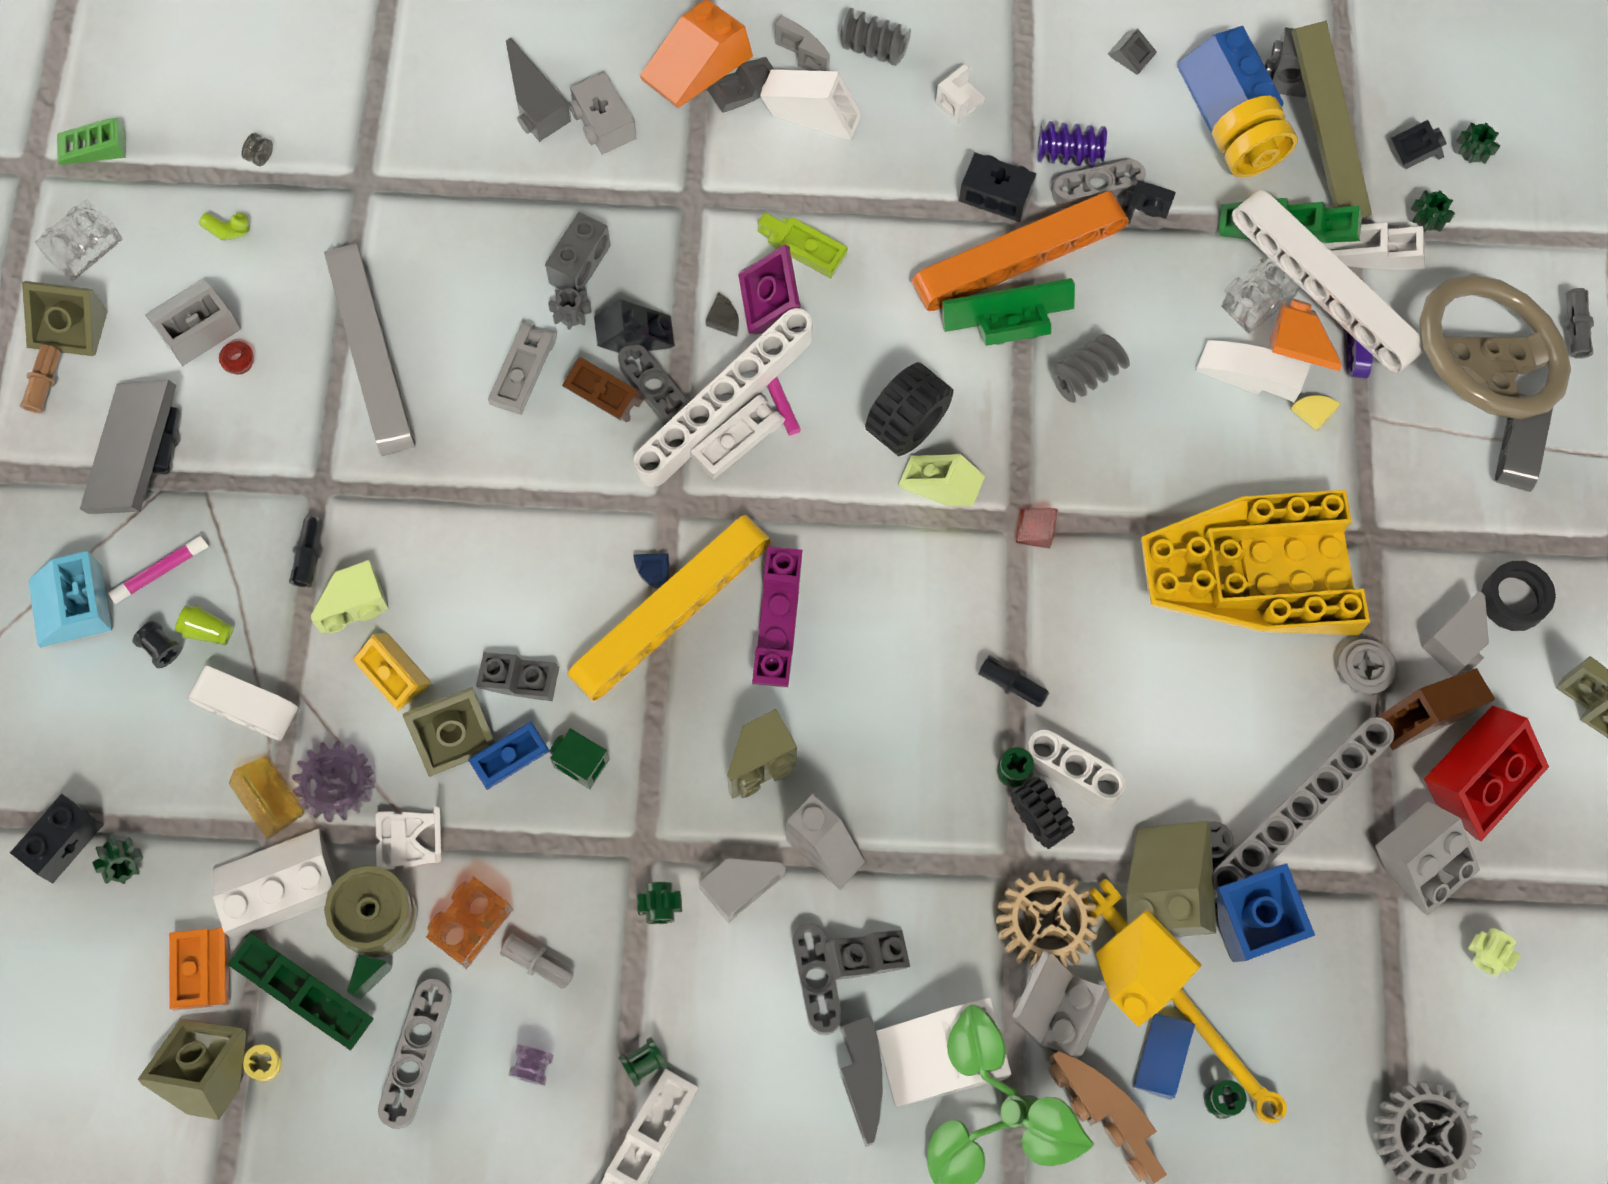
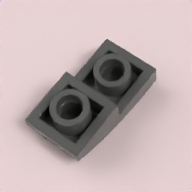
[476,652,560,701]
[825,930,910,980]

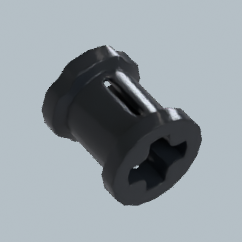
[132,621,182,669]

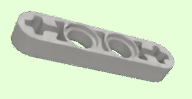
[378,979,452,1129]

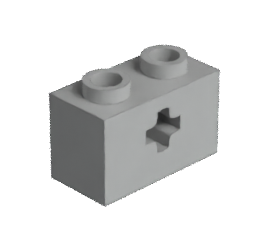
[568,72,636,155]

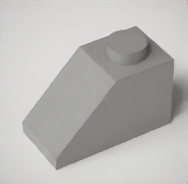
[1422,590,1489,676]
[699,858,785,923]

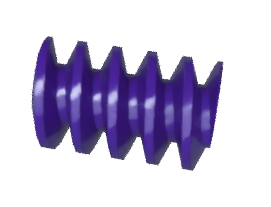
[1037,121,1107,168]

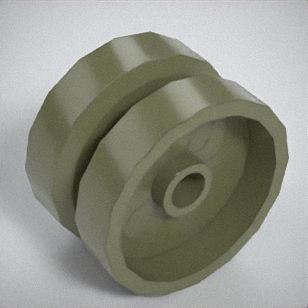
[324,866,418,958]

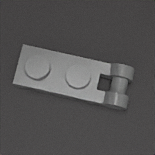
[488,321,557,415]

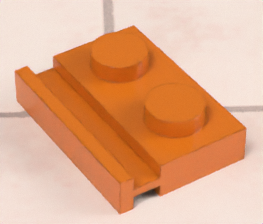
[169,927,229,1011]

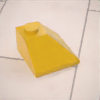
[1096,909,1202,1027]

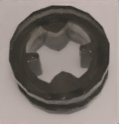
[242,133,273,167]

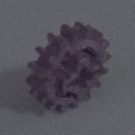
[292,741,375,823]

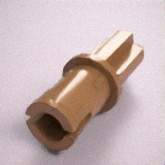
[20,344,60,414]

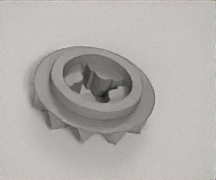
[1337,639,1396,696]

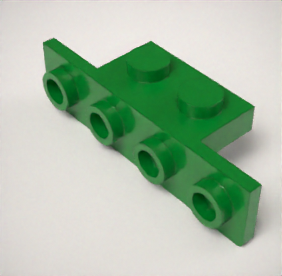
[942,278,1075,346]

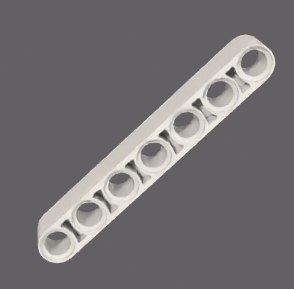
[1232,190,1424,373]
[634,308,813,487]

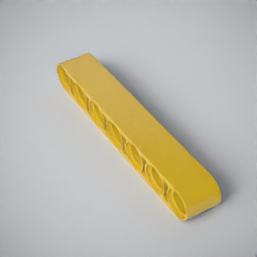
[567,515,772,702]

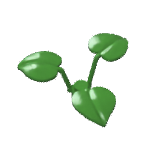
[927,1005,1094,1184]

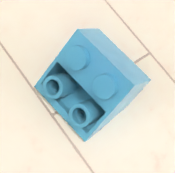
[28,551,112,648]

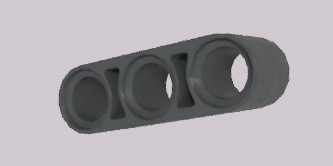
[1495,394,1553,492]

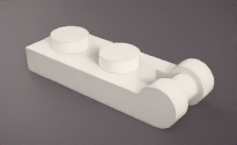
[690,395,785,480]

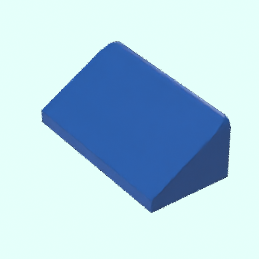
[468,721,550,790]
[1134,1014,1195,1100]

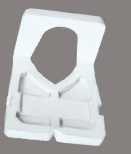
[376,805,441,871]

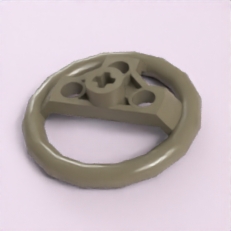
[1419,274,1571,420]

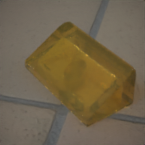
[229,756,305,839]

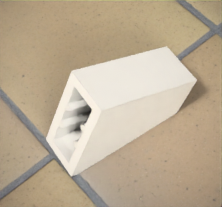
[760,69,862,140]

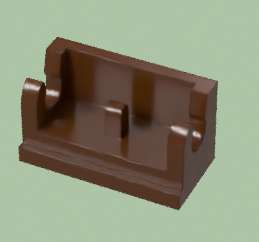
[562,357,644,422]

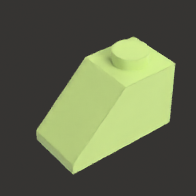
[898,454,985,506]

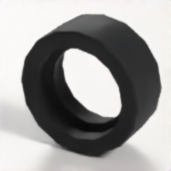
[1481,561,1556,631]

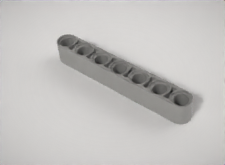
[324,243,415,457]
[1213,717,1394,903]

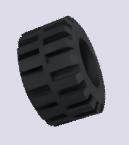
[865,362,954,456]

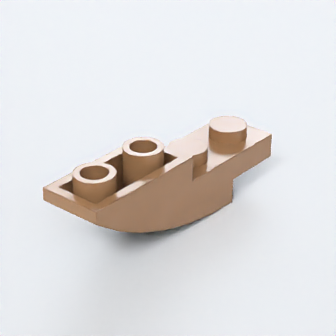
[1047,1051,1167,1184]

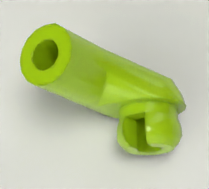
[199,212,250,241]

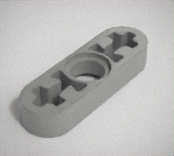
[1052,160,1146,208]

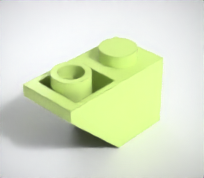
[311,560,388,634]

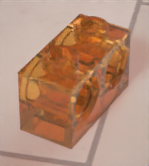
[426,876,514,970]

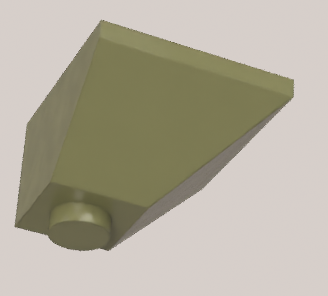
[138,1019,246,1120]

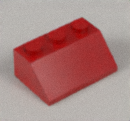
[1424,705,1549,842]

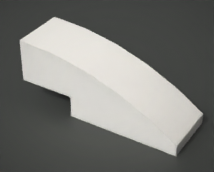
[1323,222,1425,270]
[1196,340,1311,402]

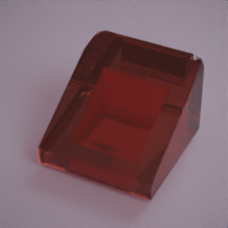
[1016,508,1058,549]

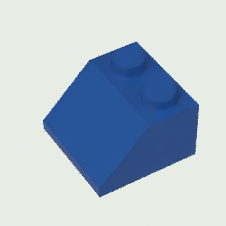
[1216,863,1315,962]

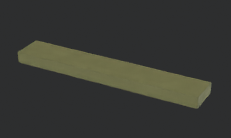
[1292,20,1372,218]

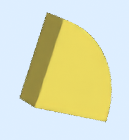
[1291,395,1341,431]

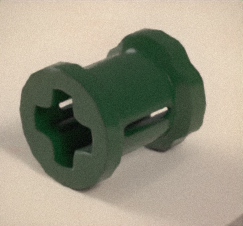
[997,747,1034,788]
[618,1037,669,1087]
[1204,1080,1247,1119]

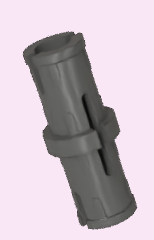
[1565,288,1594,359]

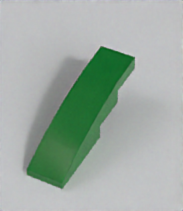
[1219,198,1362,243]

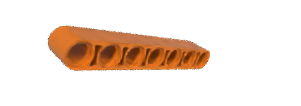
[911,191,1129,311]

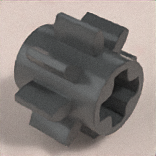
[548,285,592,330]

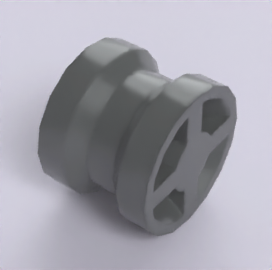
[1210,821,1233,863]

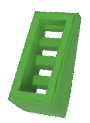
[57,118,126,165]

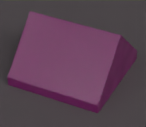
[738,245,800,335]

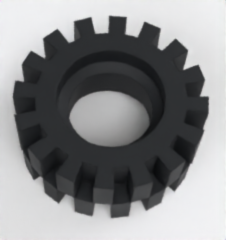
[1010,777,1075,849]

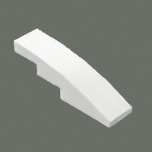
[601,1069,699,1184]

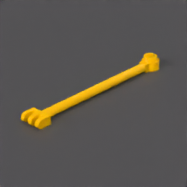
[1083,879,1287,1125]

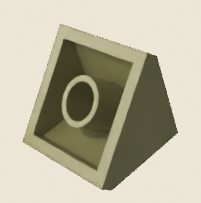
[22,281,108,356]
[402,687,495,777]

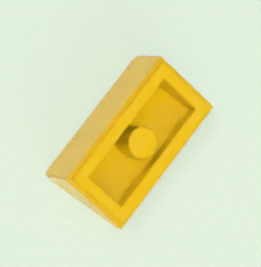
[353,633,431,711]

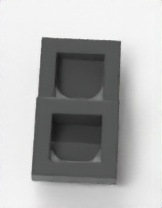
[707,58,775,113]

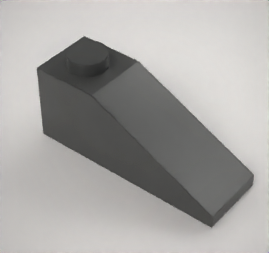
[506,38,571,142]

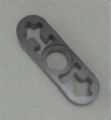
[618,345,689,425]
[793,923,842,1035]

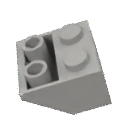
[145,279,240,367]
[1375,801,1480,915]

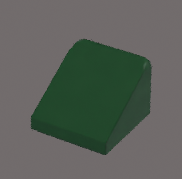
[347,955,392,999]

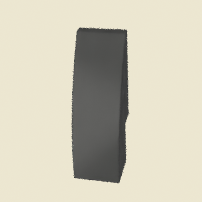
[839,1016,883,1147]

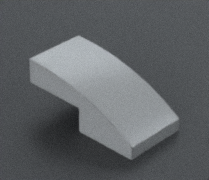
[775,15,830,71]

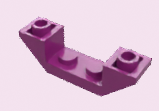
[752,546,803,688]

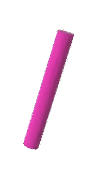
[767,377,801,436]

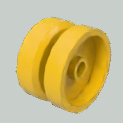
[1211,95,1298,178]

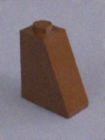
[1378,668,1495,751]

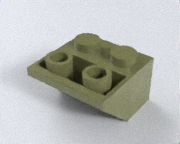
[727,709,797,799]

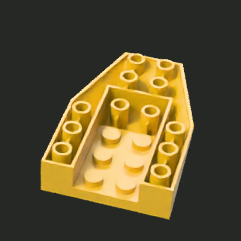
[1141,490,1370,636]

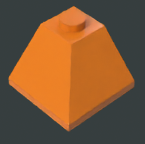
[1269,299,1342,371]

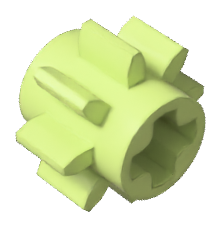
[1468,928,1521,976]

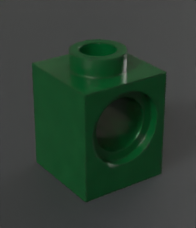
[550,728,610,789]

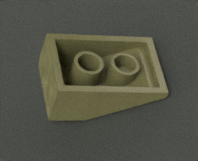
[1126,821,1216,937]

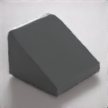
[1108,28,1157,75]

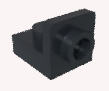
[1391,120,1447,169]
[1122,180,1176,224]

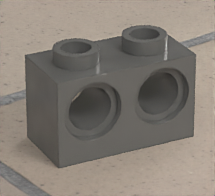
[545,212,611,292]

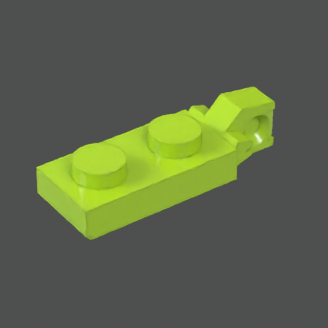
[757,213,848,279]

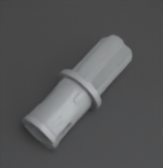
[500,933,574,989]

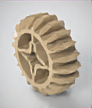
[996,870,1099,970]

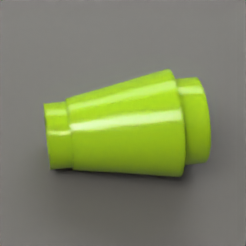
[175,604,234,646]

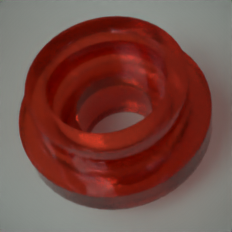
[219,341,254,375]

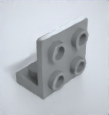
[1012,951,1110,1060]

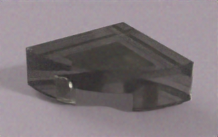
[706,293,739,337]

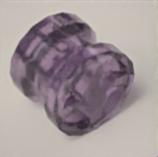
[508,1045,554,1086]

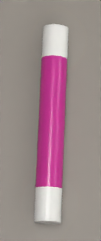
[108,535,209,604]

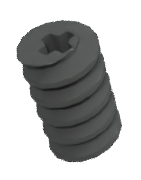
[840,7,911,66]
[1052,334,1130,403]

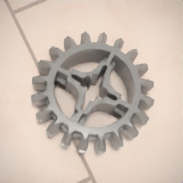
[1373,1081,1482,1184]

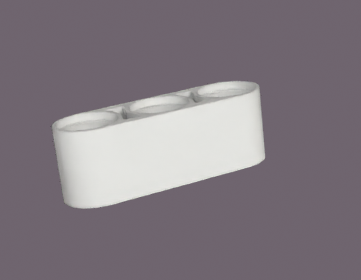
[187,666,299,741]
[1025,730,1126,808]

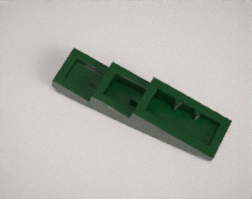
[227,933,374,1051]

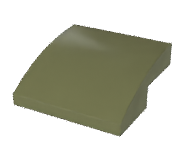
[1556,656,1608,738]

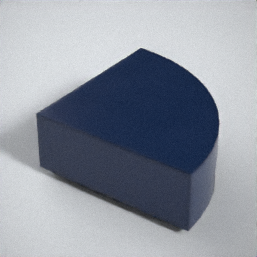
[633,553,670,589]

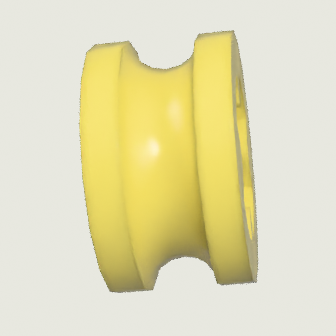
[243,1044,282,1082]

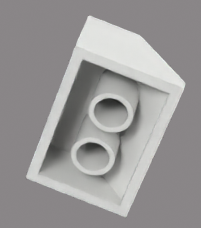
[212,829,337,940]

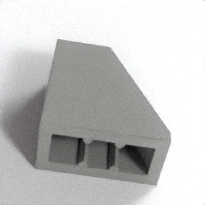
[786,794,865,890]

